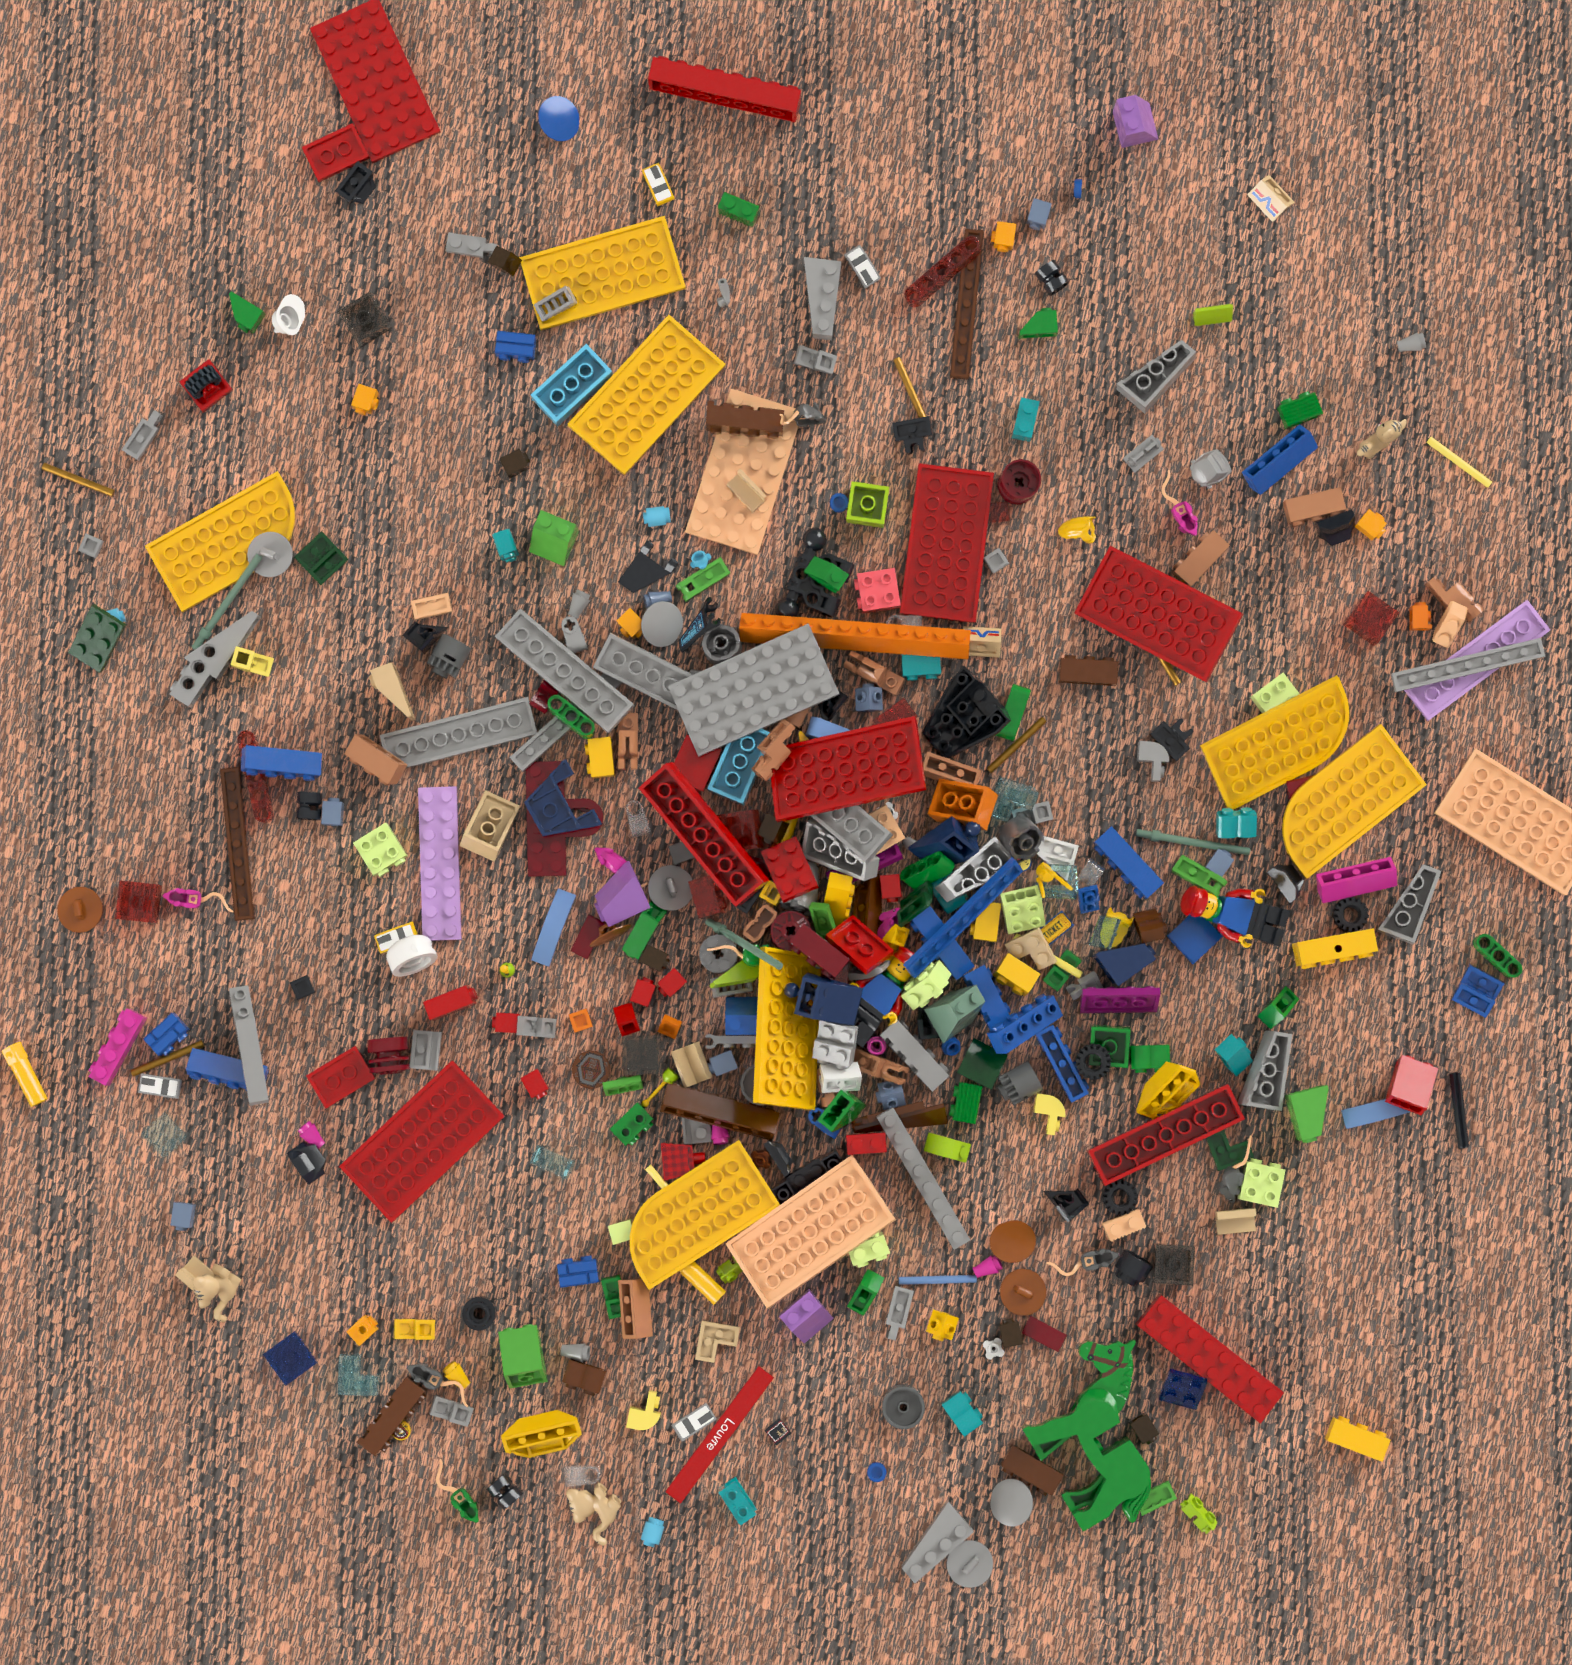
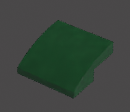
[294,531,349,585]
[897,881,933,928]
[957,1038,1008,1090]

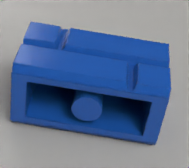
[495,331,536,363]
[143,1013,190,1056]
[557,1255,600,1288]

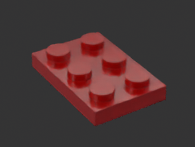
[302,123,370,182]
[761,836,819,903]
[825,915,894,975]
[306,1046,376,1109]

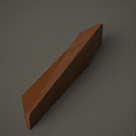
[853,874,882,966]
[851,1101,948,1134]

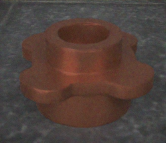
[751,1150,771,1169]

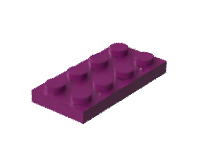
[1080,986,1161,1013]

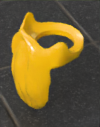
[1058,516,1096,544]
[1102,907,1134,948]

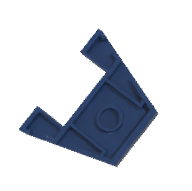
[524,759,602,836]

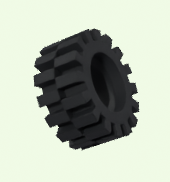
[1332,897,1369,932]
[1076,1043,1111,1080]
[1102,1180,1138,1215]

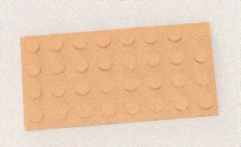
[685,389,799,555]
[1434,748,1572,896]
[725,1155,896,1309]

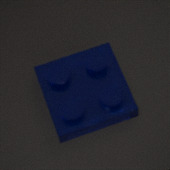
[263,1331,318,1386]
[1159,1369,1207,1410]

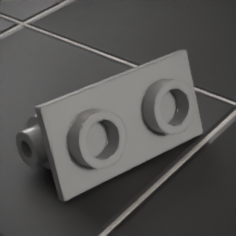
[1123,435,1164,473]

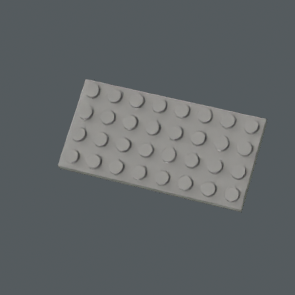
[668,624,840,757]

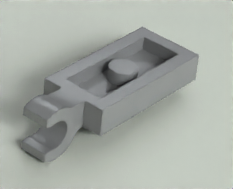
[445,232,497,258]
[121,410,163,461]
[706,1034,756,1049]
[885,1286,914,1341]

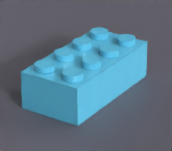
[531,344,613,427]
[707,729,770,806]

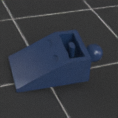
[908,816,981,865]
[784,973,863,1026]

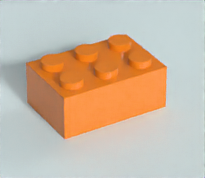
[927,779,998,831]

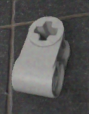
[561,616,588,653]

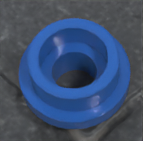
[942,1037,961,1056]

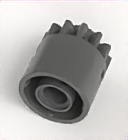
[427,633,471,679]
[997,1061,1043,1105]

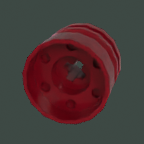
[997,459,1041,505]
[771,911,811,951]
[367,1036,410,1075]

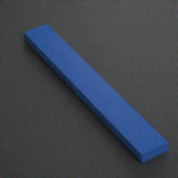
[903,857,1023,979]

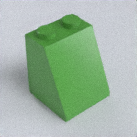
[529,510,579,566]
[1284,1085,1328,1143]
[498,1324,548,1389]

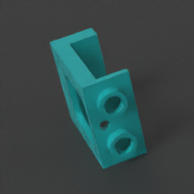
[718,1476,757,1526]

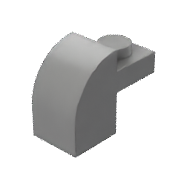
[1137,741,1169,782]

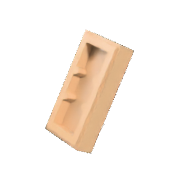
[411,593,453,620]

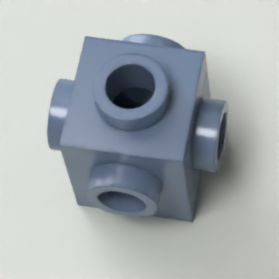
[855,684,883,712]
[875,1081,906,1110]

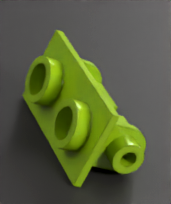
[716,1256,743,1284]
[1180,1493,1217,1534]

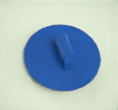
[538,96,579,141]

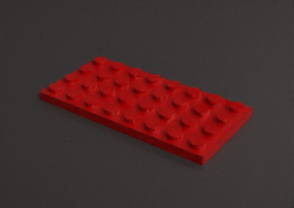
[310,0,441,164]
[900,463,994,624]
[1074,546,1244,683]
[771,716,926,822]
[339,1060,505,1223]

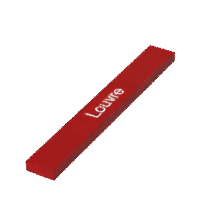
[665,1366,774,1504]

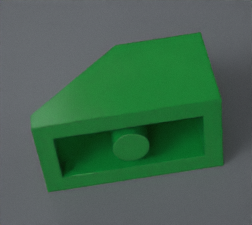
[229,291,266,334]
[1019,308,1058,339]
[804,556,849,594]
[1257,986,1299,1029]
[847,1269,884,1316]

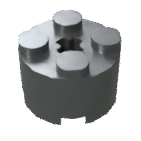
[702,624,742,665]
[998,814,1044,860]
[699,934,738,974]

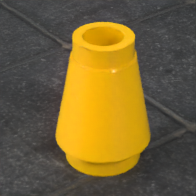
[443,1361,471,1389]

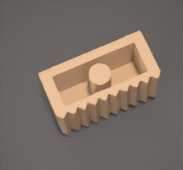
[1432,601,1468,648]
[1102,1209,1146,1242]

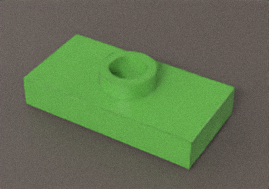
[602,1075,643,1096]
[1140,1480,1177,1516]

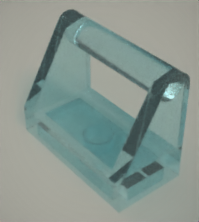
[1035,863,1078,900]

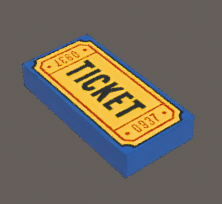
[1040,911,1074,945]

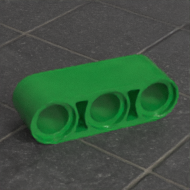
[995,684,1031,742]
[548,695,595,739]
[900,851,955,890]
[1473,934,1522,978]

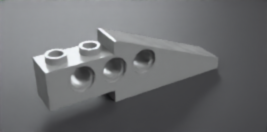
[170,611,261,709]
[229,985,269,1106]

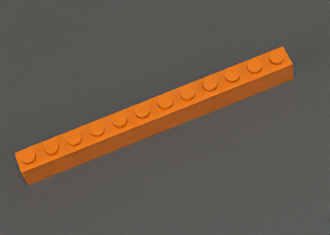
[739,613,971,659]

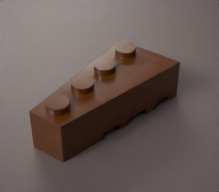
[706,400,784,439]
[356,1376,427,1456]

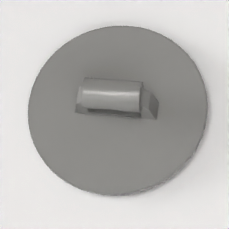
[247,532,293,577]
[641,601,683,647]
[648,865,694,911]
[990,1479,1033,1526]
[947,1540,993,1588]

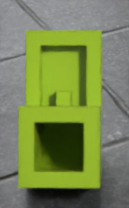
[924,1132,971,1163]

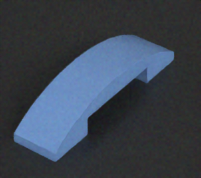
[531,888,576,967]
[1341,1099,1410,1129]

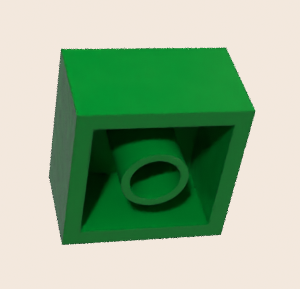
[1089,1024,1131,1068]

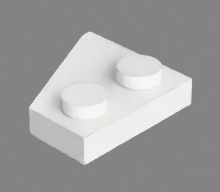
[1037,836,1079,881]

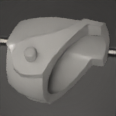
[1190,449,1232,489]

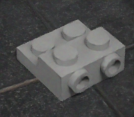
[812,1020,858,1069]

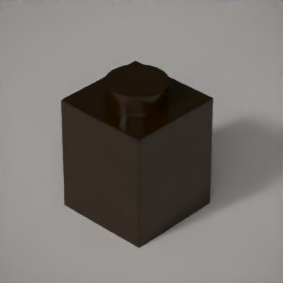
[488,246,522,276]
[499,448,530,479]
[757,813,789,845]
[639,944,670,972]
[998,1317,1023,1348]
[1129,1412,1159,1445]

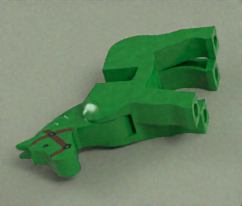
[1021,1339,1151,1532]

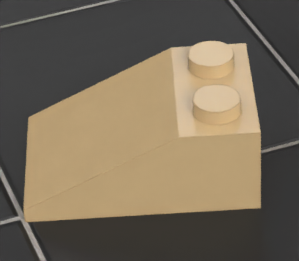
[369,662,416,721]
[460,790,520,862]

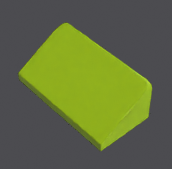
[1193,304,1233,326]

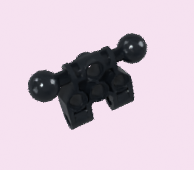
[775,528,855,618]

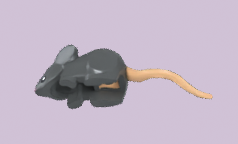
[780,402,826,428]
[1219,1135,1252,1203]
[1047,1248,1119,1276]
[406,1363,468,1407]

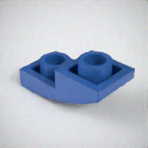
[1078,885,1100,914]

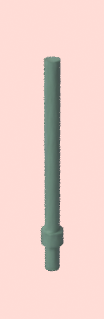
[191,553,263,649]
[1136,829,1250,855]
[705,918,783,970]

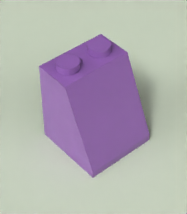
[1113,95,1158,148]
[594,861,651,927]
[779,1289,834,1343]

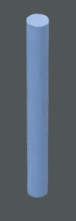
[899,1275,977,1285]

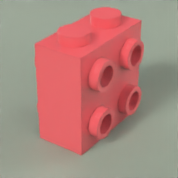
[853,568,901,614]

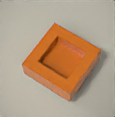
[568,1008,593,1033]
[657,1014,682,1039]

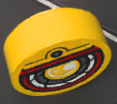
[393,1421,411,1440]

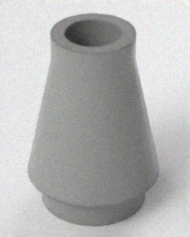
[1397,332,1426,352]
[568,589,591,619]
[561,1343,590,1363]

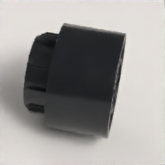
[1115,1249,1153,1287]
[462,1296,497,1331]

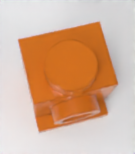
[1409,602,1432,631]

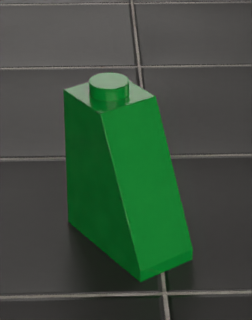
[622,901,668,959]
[817,1090,866,1132]

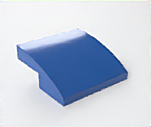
[1167,915,1223,964]
[1452,964,1505,1018]

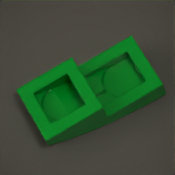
[1043,949,1082,992]
[601,1274,621,1319]

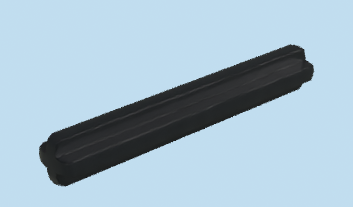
[1449,1072,1469,1149]

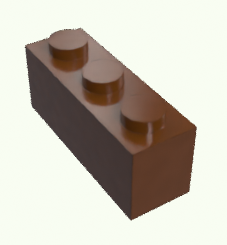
[1058,655,1119,686]
[1000,1444,1064,1496]

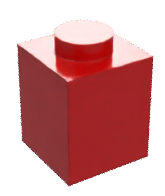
[880,874,902,903]
[657,968,688,998]
[630,977,656,1007]
[613,1002,640,1037]
[492,1013,521,1033]
[520,1069,550,1100]

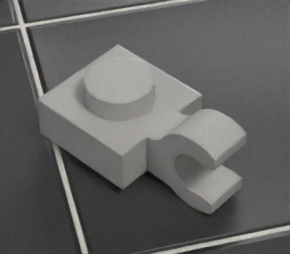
[1066,971,1103,1000]

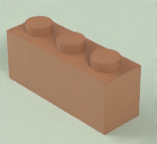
[1283,487,1346,527]
[1172,530,1230,587]
[344,734,408,786]
[923,751,982,785]
[618,1278,653,1339]

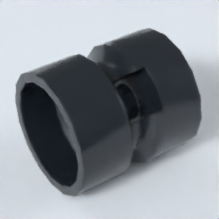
[1035,260,1069,296]
[296,791,322,821]
[486,1473,523,1510]

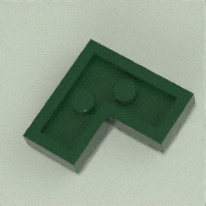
[1206,1130,1255,1171]

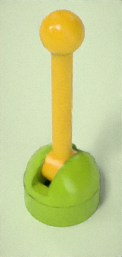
[499,962,515,978]
[642,1067,680,1107]

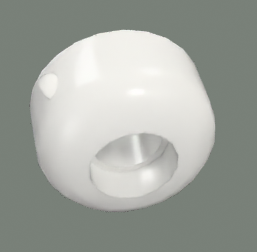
[386,935,438,977]

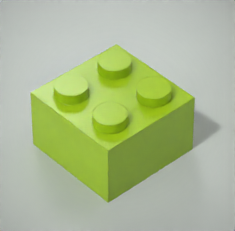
[846,481,889,528]

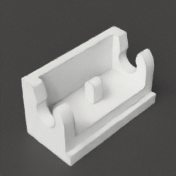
[819,1062,862,1093]

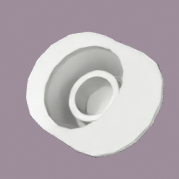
[271,294,305,335]

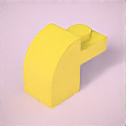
[231,646,274,677]
[1033,1093,1065,1135]
[626,1390,661,1430]

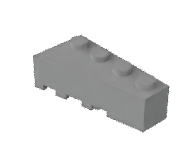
[804,257,841,341]
[1117,340,1196,414]
[802,818,880,881]
[935,836,1013,902]
[1377,864,1441,945]
[879,1020,949,1092]
[1237,1031,1292,1111]
[901,1499,974,1583]

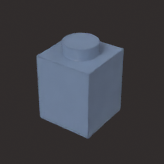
[1026,198,1052,230]
[321,798,344,826]
[1204,849,1234,877]
[707,1050,738,1077]
[170,1202,196,1231]

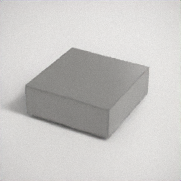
[78,533,104,559]
[983,548,1009,574]

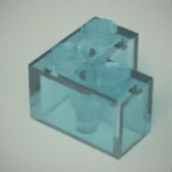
[991,776,1039,822]
[337,1354,380,1396]

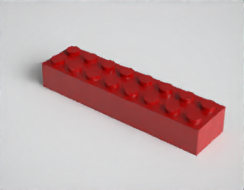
[648,56,801,122]
[638,762,770,907]
[1086,1084,1245,1186]
[1135,1294,1284,1424]

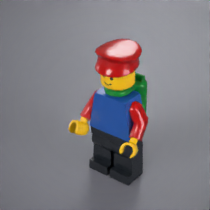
[1180,885,1290,948]
[850,946,914,1048]

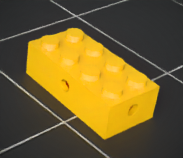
[1292,928,1378,969]

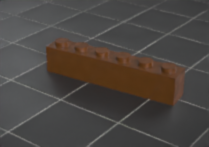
[660,1083,780,1141]

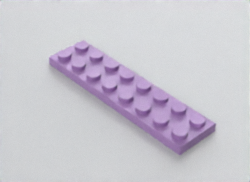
[1404,600,1550,721]
[418,786,462,941]

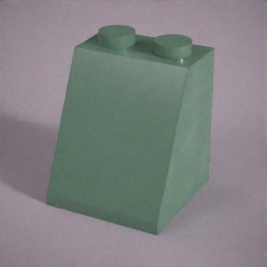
[924,985,986,1043]

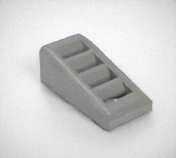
[534,286,577,322]
[710,977,753,998]

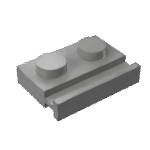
[410,1030,442,1071]
[682,1117,712,1144]

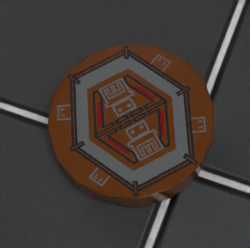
[572,1050,611,1089]

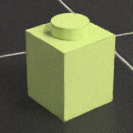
[608,1219,633,1245]

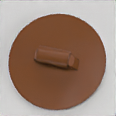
[57,887,103,933]
[590,923,632,947]
[990,1220,1036,1263]
[1000,1269,1046,1316]

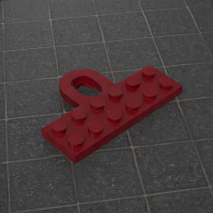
[526,761,604,877]

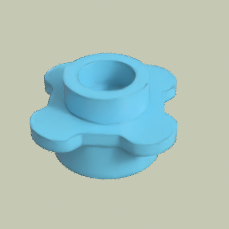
[690,551,711,569]

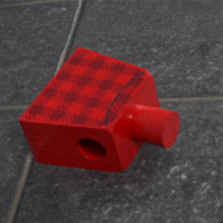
[661,1143,706,1180]

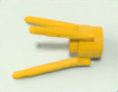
[1036,862,1073,898]

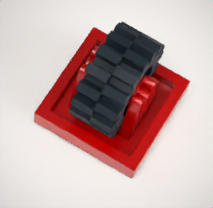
[179,359,233,413]

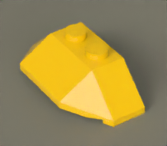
[1136,1061,1200,1119]
[501,1410,582,1458]

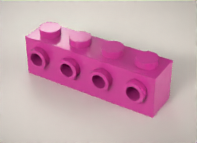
[1316,857,1397,903]
[88,1008,147,1086]

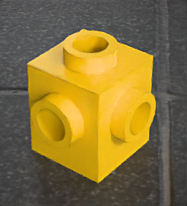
[926,1309,959,1341]

